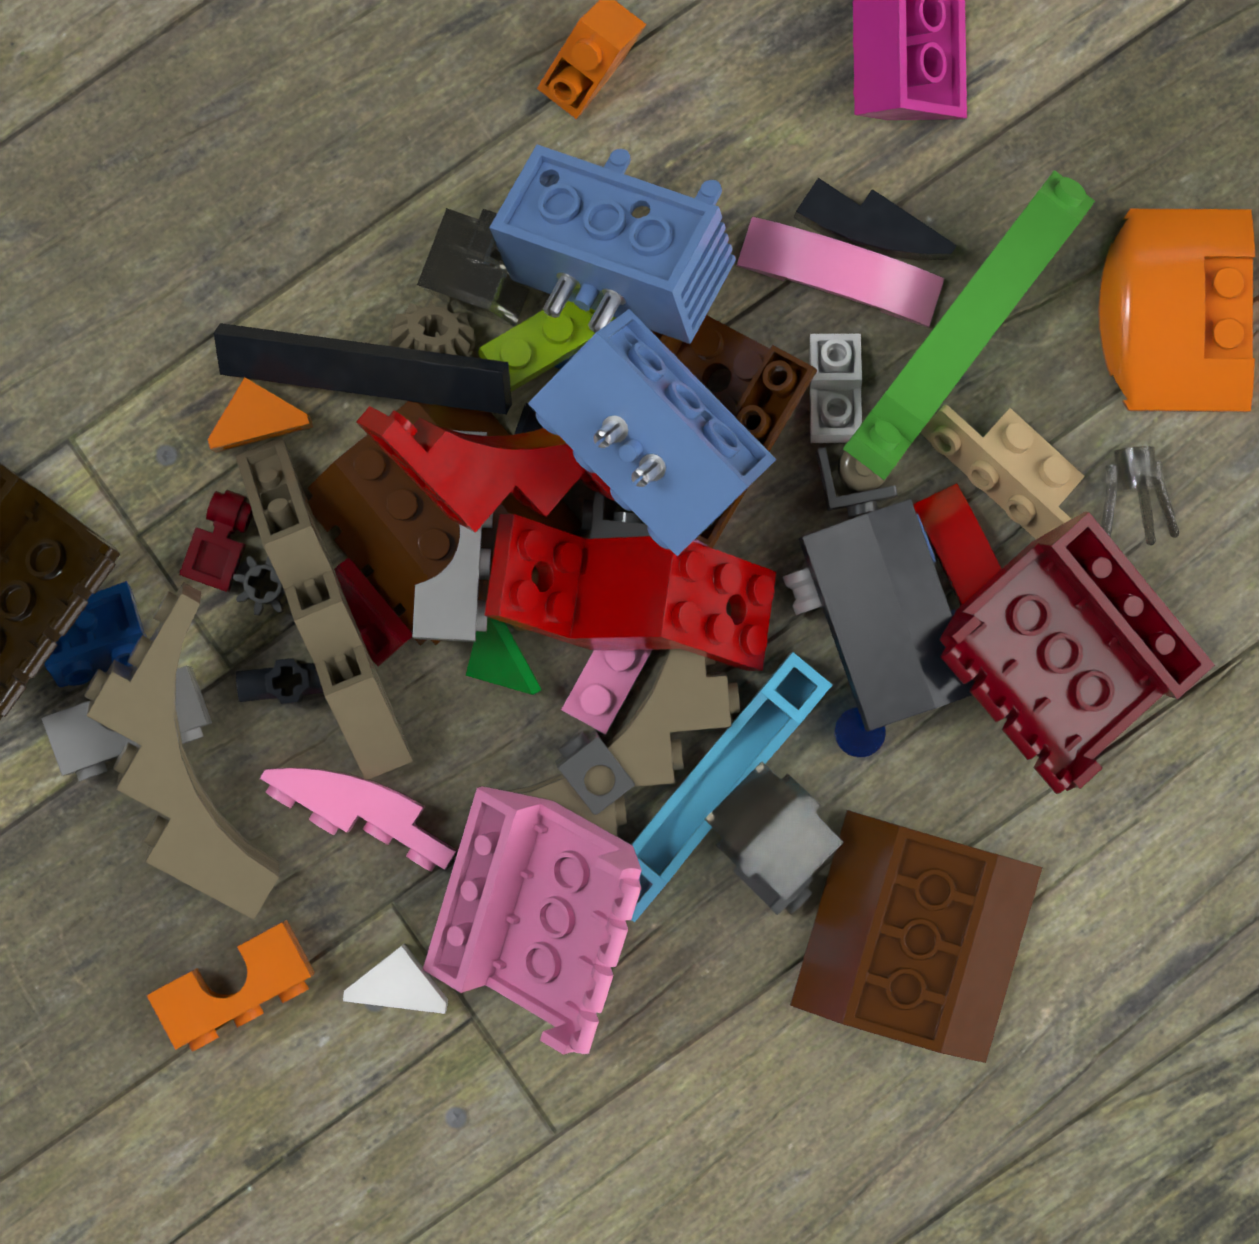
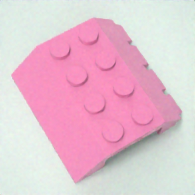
[423,787,642,1055]

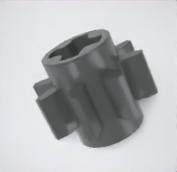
[233,556,285,616]

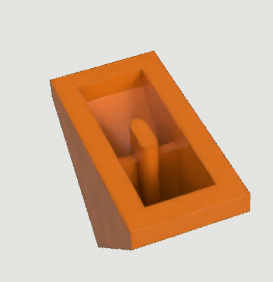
[208,377,313,453]

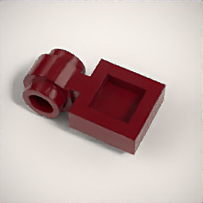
[179,490,253,592]

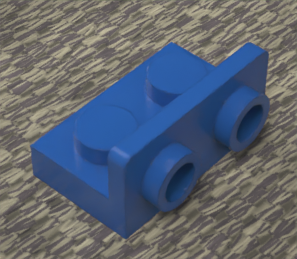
[44,581,148,687]

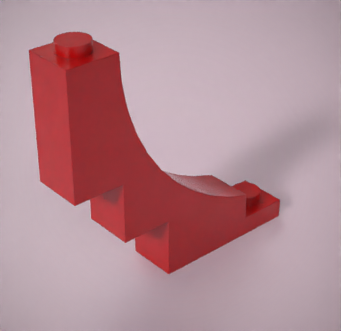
[356,406,615,533]

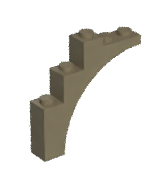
[84,582,280,920]
[507,649,740,837]

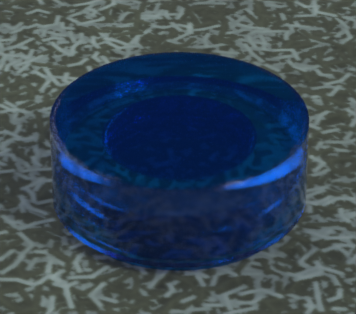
[834,707,886,757]

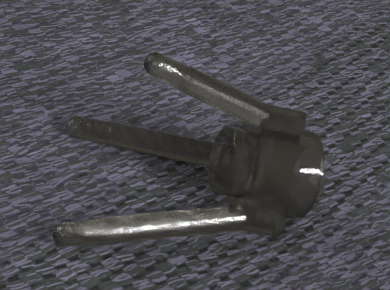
[1101,446,1179,546]

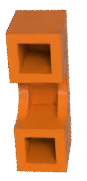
[146,920,315,1052]

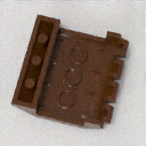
[307,401,582,646]

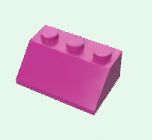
[853,0,967,120]

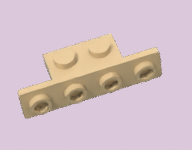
[921,405,1085,539]

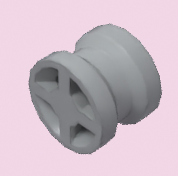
[783,568,822,615]

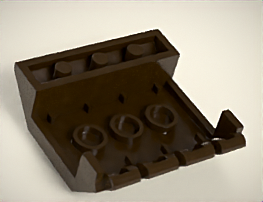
[0,462,120,720]

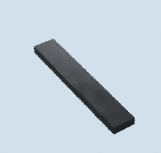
[213,323,512,415]

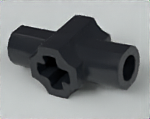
[236,658,324,704]

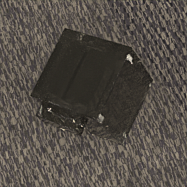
[417,208,530,327]
[705,762,844,900]

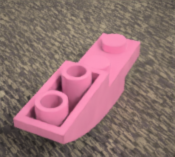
[260,767,458,872]

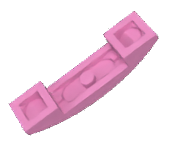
[736,217,944,327]

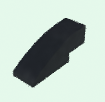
[794,178,957,260]

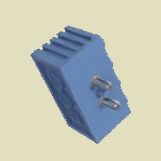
[489,144,736,344]
[528,309,777,556]

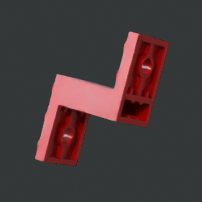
[484,514,776,671]

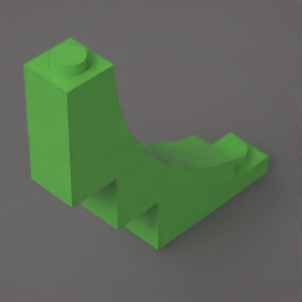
[843,170,1095,480]

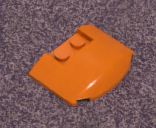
[1098,208,1255,412]

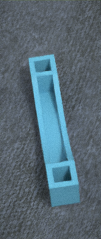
[631,652,832,922]

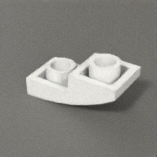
[810,334,862,443]

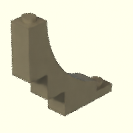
[235,437,413,780]

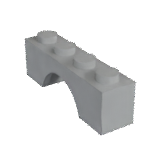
[412,430,493,642]

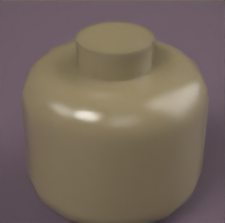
[838,451,887,493]

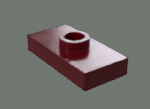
[334,558,412,667]

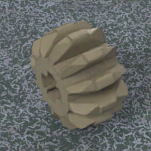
[388,298,475,357]

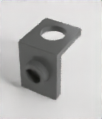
[816,447,898,517]
[555,730,635,815]

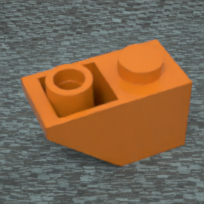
[537,0,647,119]

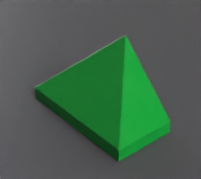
[465,617,543,695]

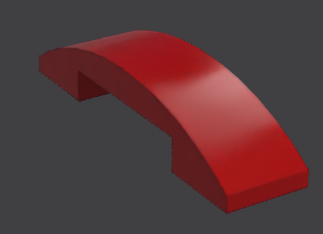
[913,483,1001,606]

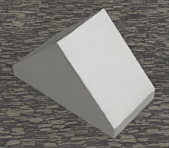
[343,943,448,1014]

